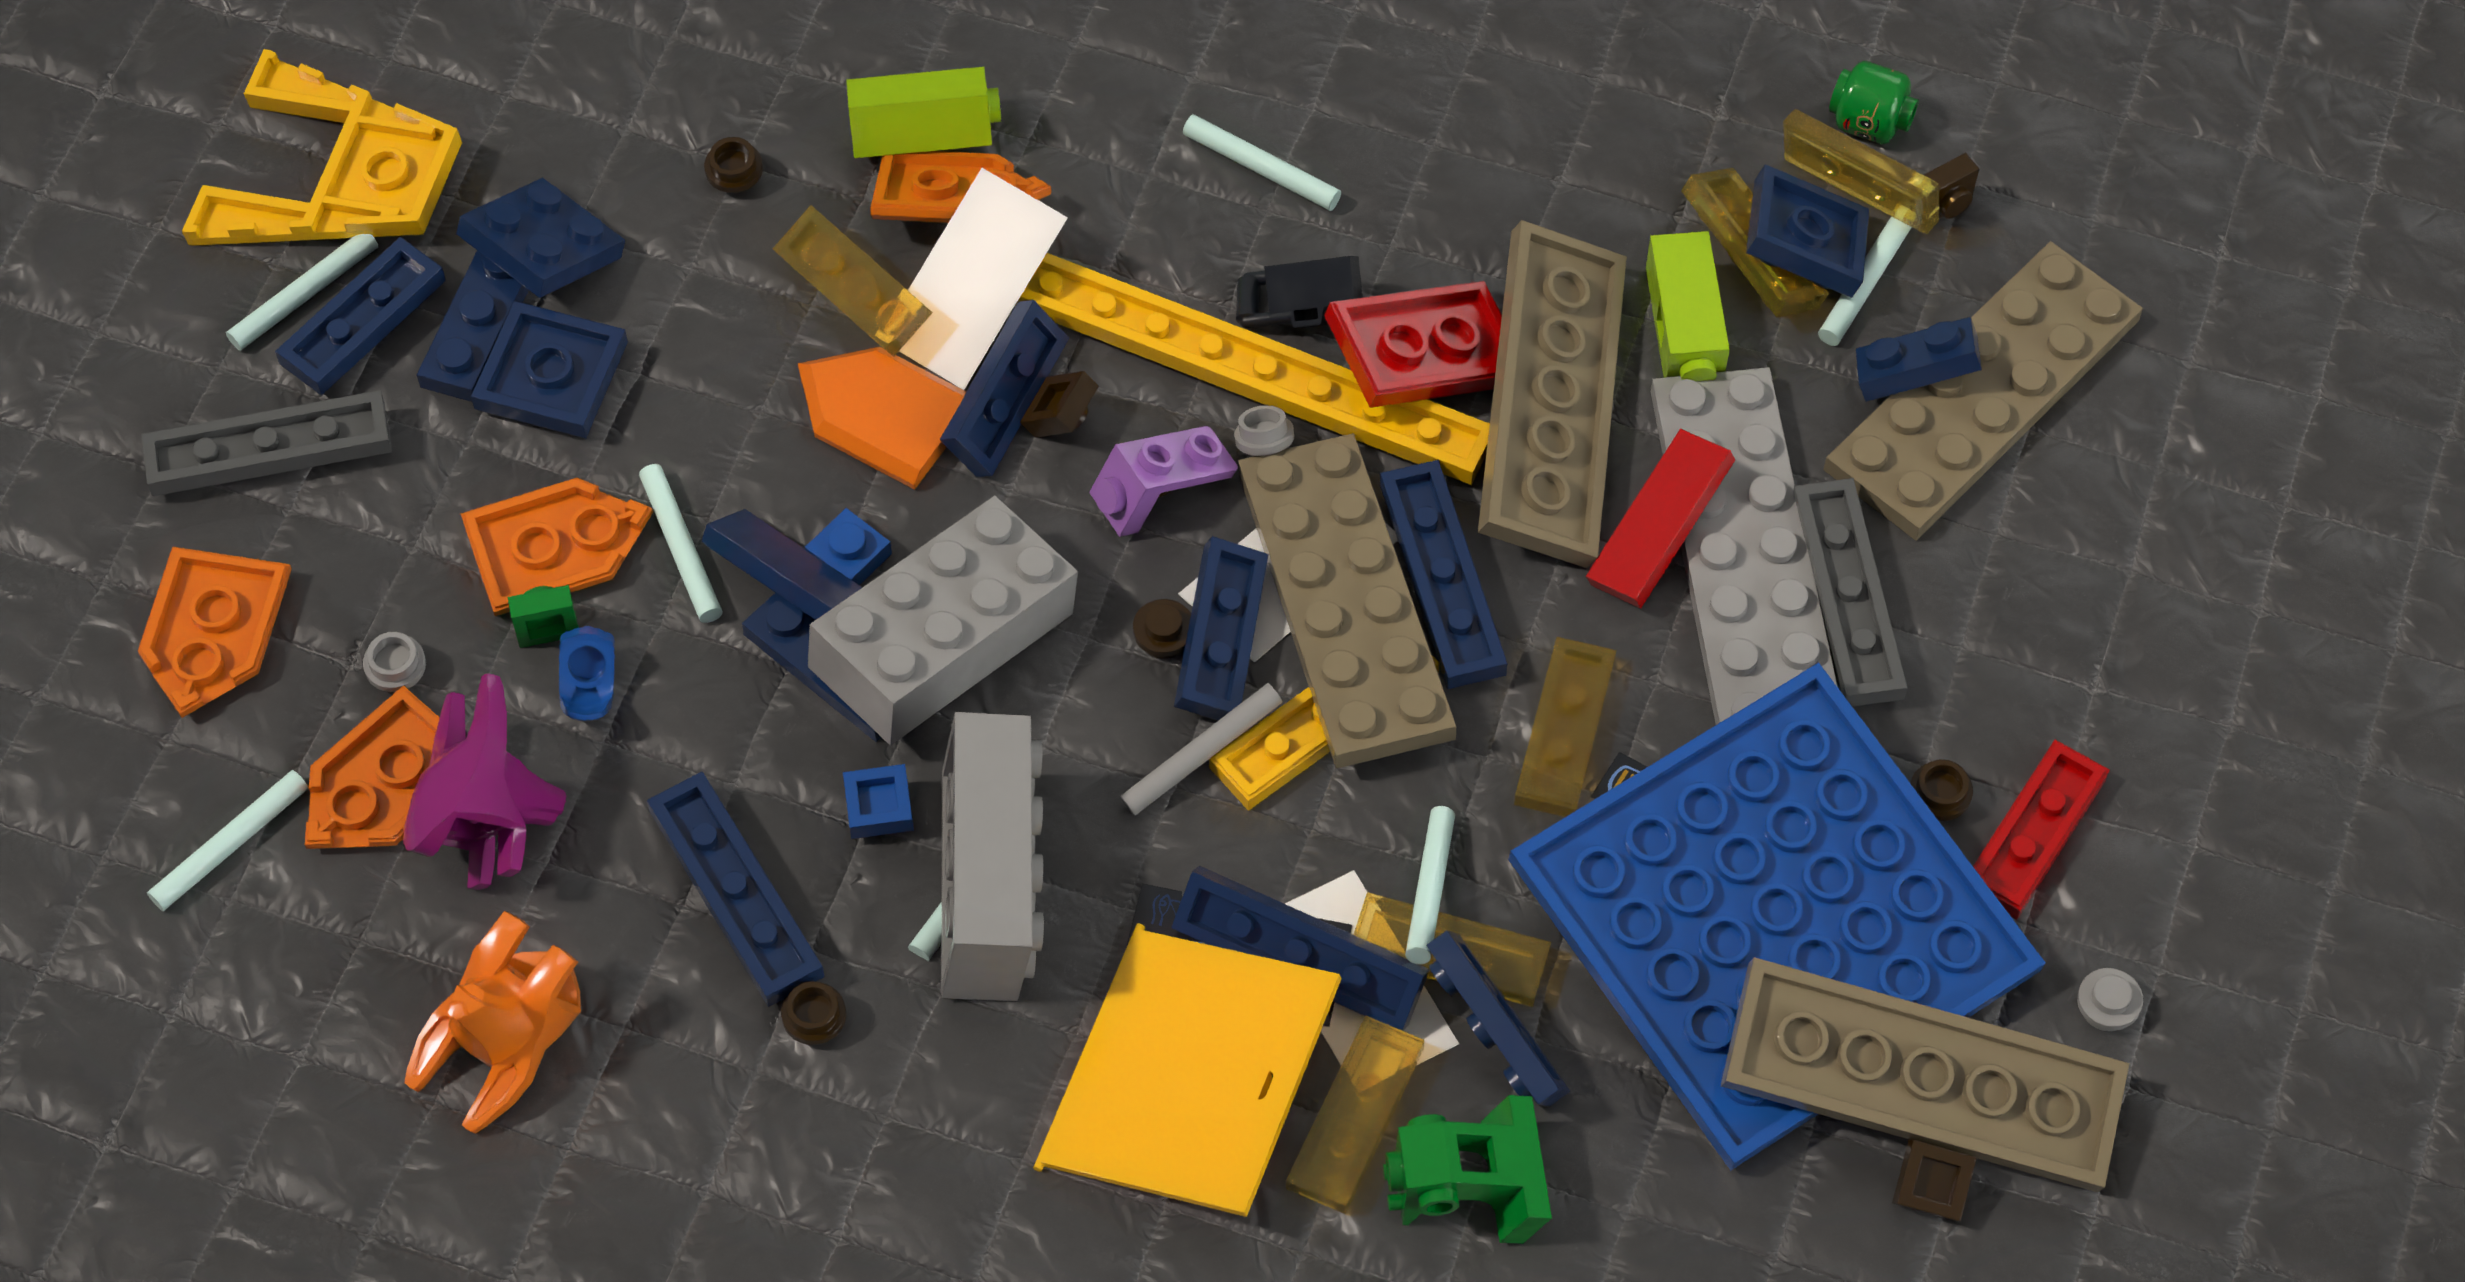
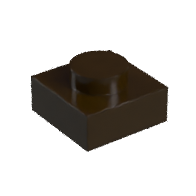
[1912,152,1979,227]
[1020,371,1099,437]
[1892,1140,1977,1222]

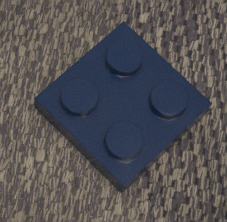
[1746,164,1869,298]
[456,177,625,298]
[471,301,628,438]

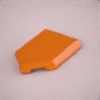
[870,151,1051,223]
[798,346,966,490]
[460,478,653,616]
[138,547,292,718]
[305,685,440,849]

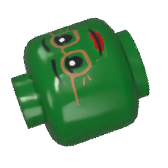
[1829,61,1919,144]

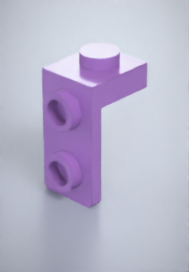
[1089,426,1238,537]

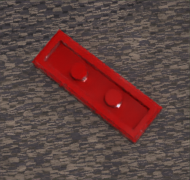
[1586,428,1735,609]
[1973,740,2110,920]

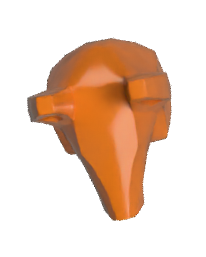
[405,911,581,1134]

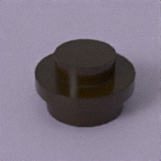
[704,137,763,193]
[1133,599,1191,659]
[1910,759,1973,821]
[781,981,846,1045]

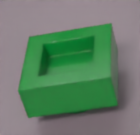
[508,585,579,648]

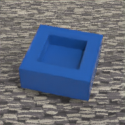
[805,508,892,585]
[843,764,914,839]

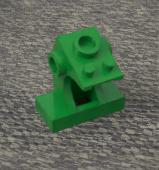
[1383,1095,1552,1244]

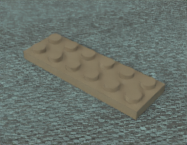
[1478,220,1627,568]
[1823,241,2143,541]
[1238,433,1456,769]
[1721,957,2130,1192]

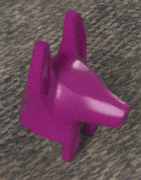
[403,674,567,890]

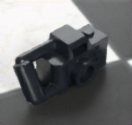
[1236,256,1363,329]

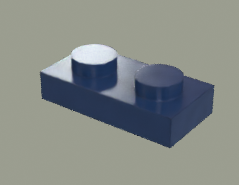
[1856,316,1982,402]

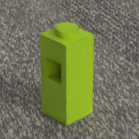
[846,67,1001,158]
[1646,231,1730,381]

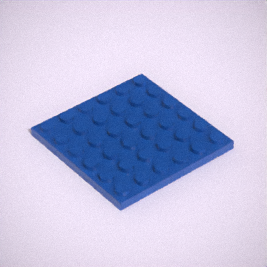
[1508,662,2046,1171]

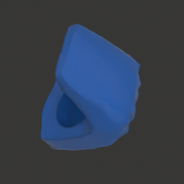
[559,626,615,721]

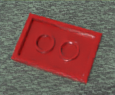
[1324,281,1502,408]

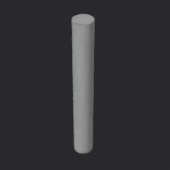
[1120,683,1283,816]

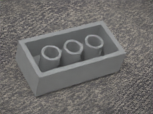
[808,496,1078,746]
[941,712,1044,1001]

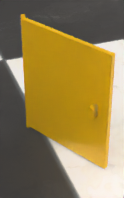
[1033,923,1342,1217]

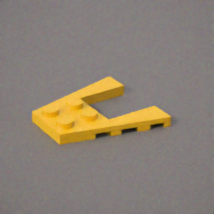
[182,49,462,246]

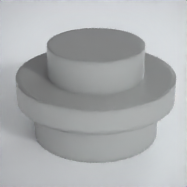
[1234,405,1295,456]
[363,632,426,692]
[2077,968,2143,1031]

